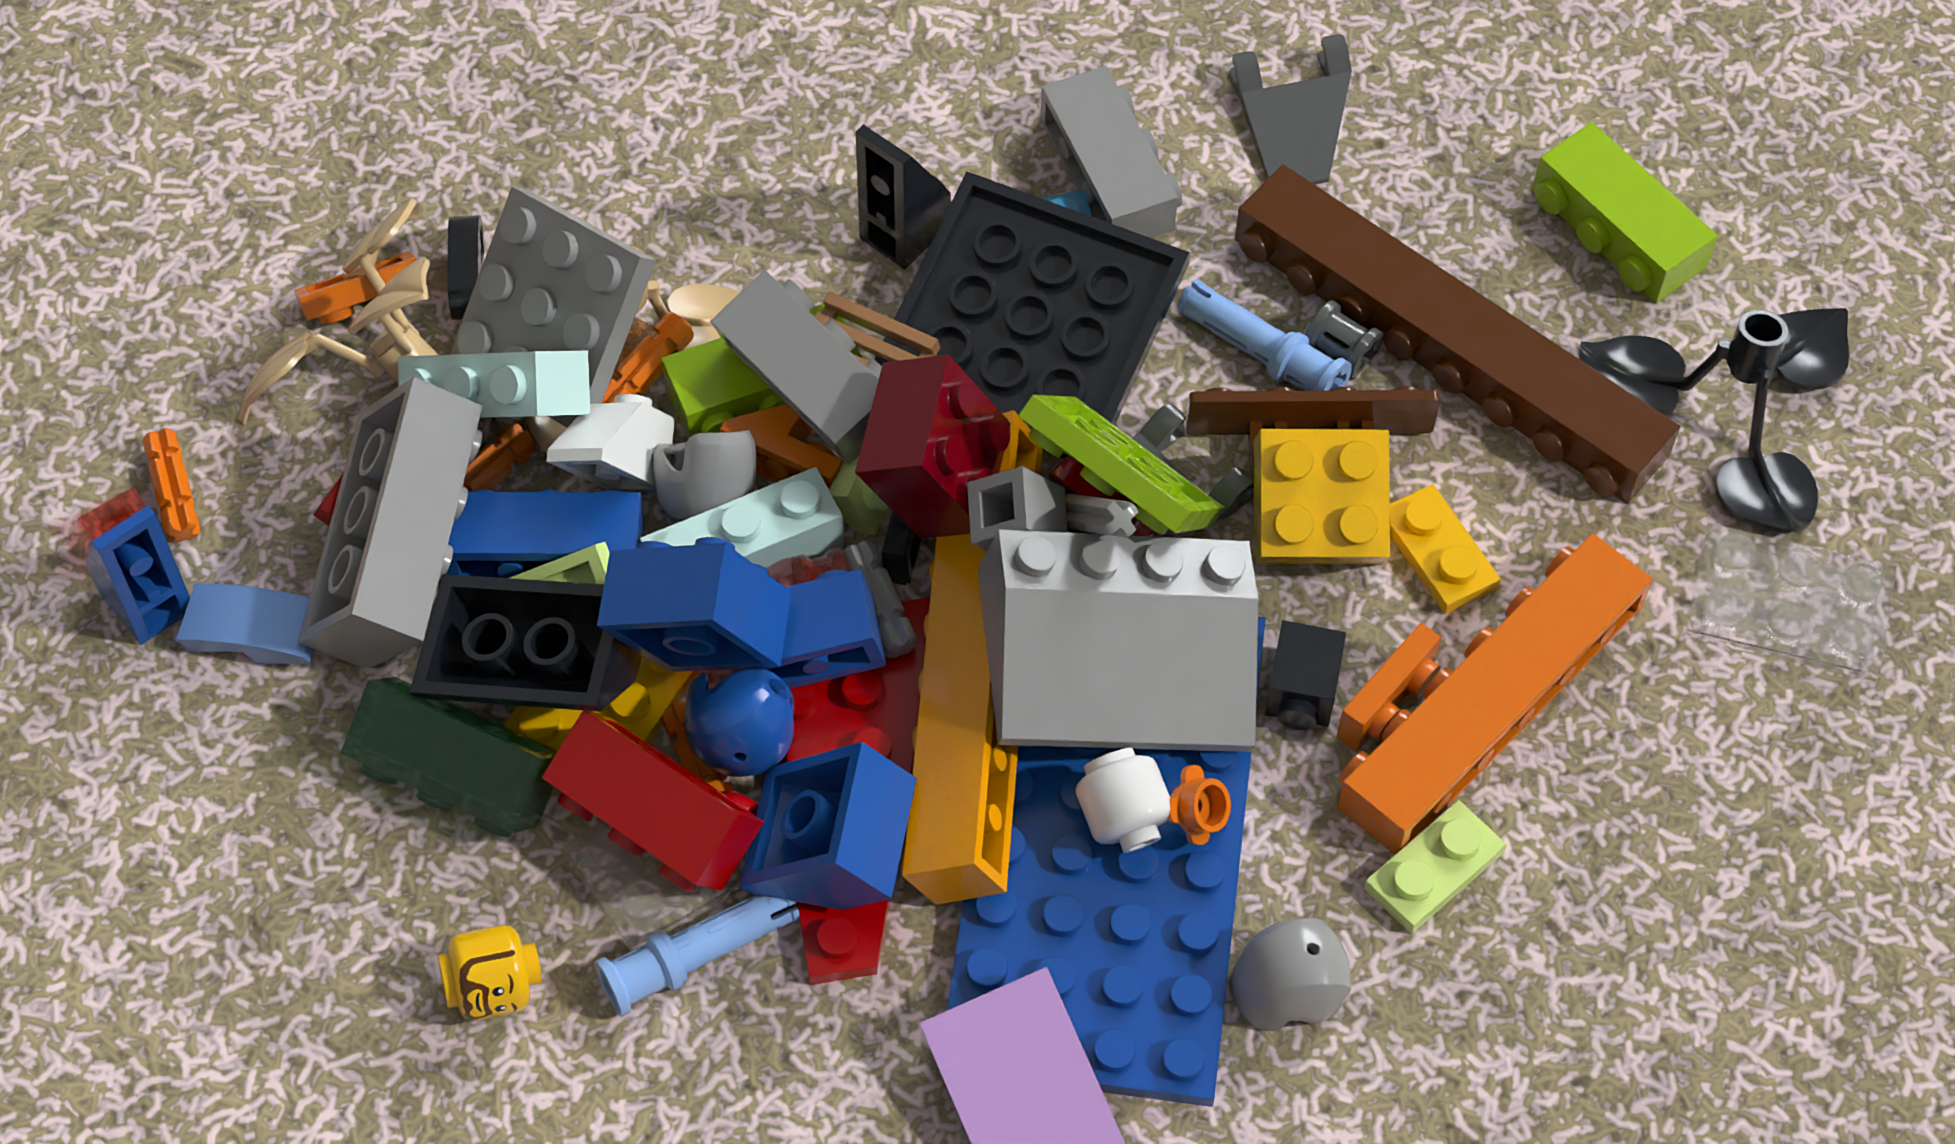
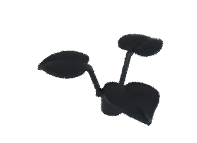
[1579,308,1850,534]

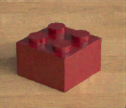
[855,354,1011,539]

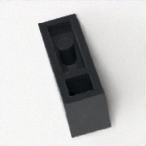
[855,124,951,269]

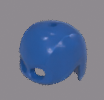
[684,668,794,777]

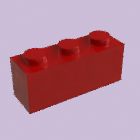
[541,711,764,893]

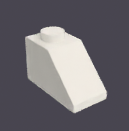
[546,394,675,492]

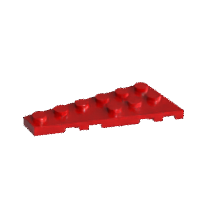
[775,597,930,985]

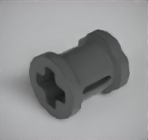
[1304,300,1384,379]

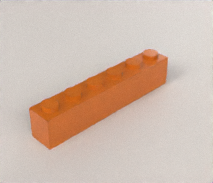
[1337,533,1653,855]

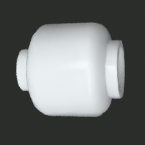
[1076,748,1171,853]

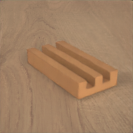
[815,291,941,365]

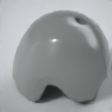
[653,430,757,521]
[1231,917,1351,1031]

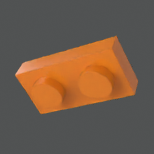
[294,251,417,325]
[1336,623,1442,752]

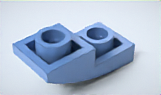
[176,583,314,664]

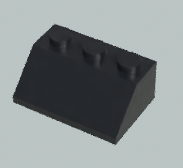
[410,574,642,712]

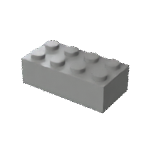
[298,377,483,668]

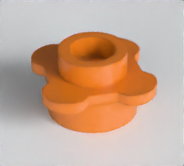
[1167,765,1231,845]

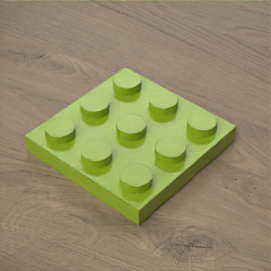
[1018,395,1225,535]

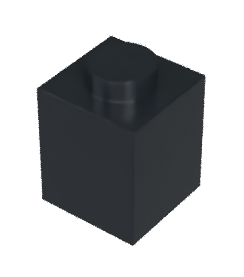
[1265,620,1346,730]

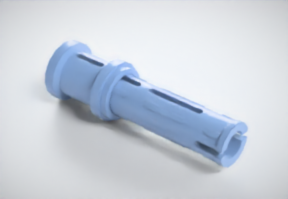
[1177,279,1352,391]
[594,894,800,1017]

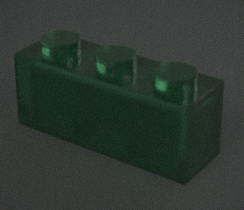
[340,677,558,837]

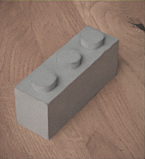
[1040,65,1182,238]
[710,270,882,465]

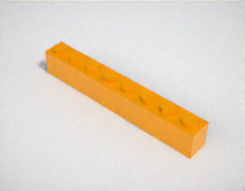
[900,410,1043,905]

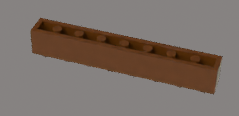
[1235,164,1681,504]

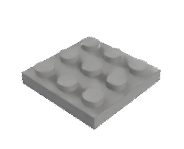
[449,187,656,427]

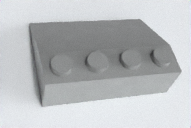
[978,529,1258,752]

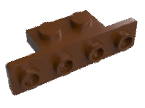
[1186,386,1440,488]

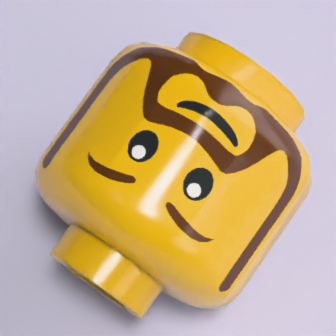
[438,924,542,1021]

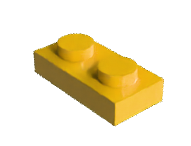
[1390,484,1501,615]

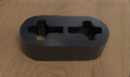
[447,215,485,320]

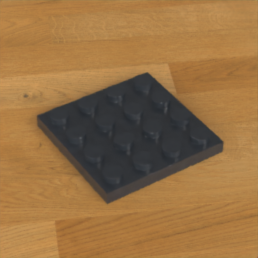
[874,171,1190,459]

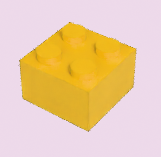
[1254,429,1390,565]

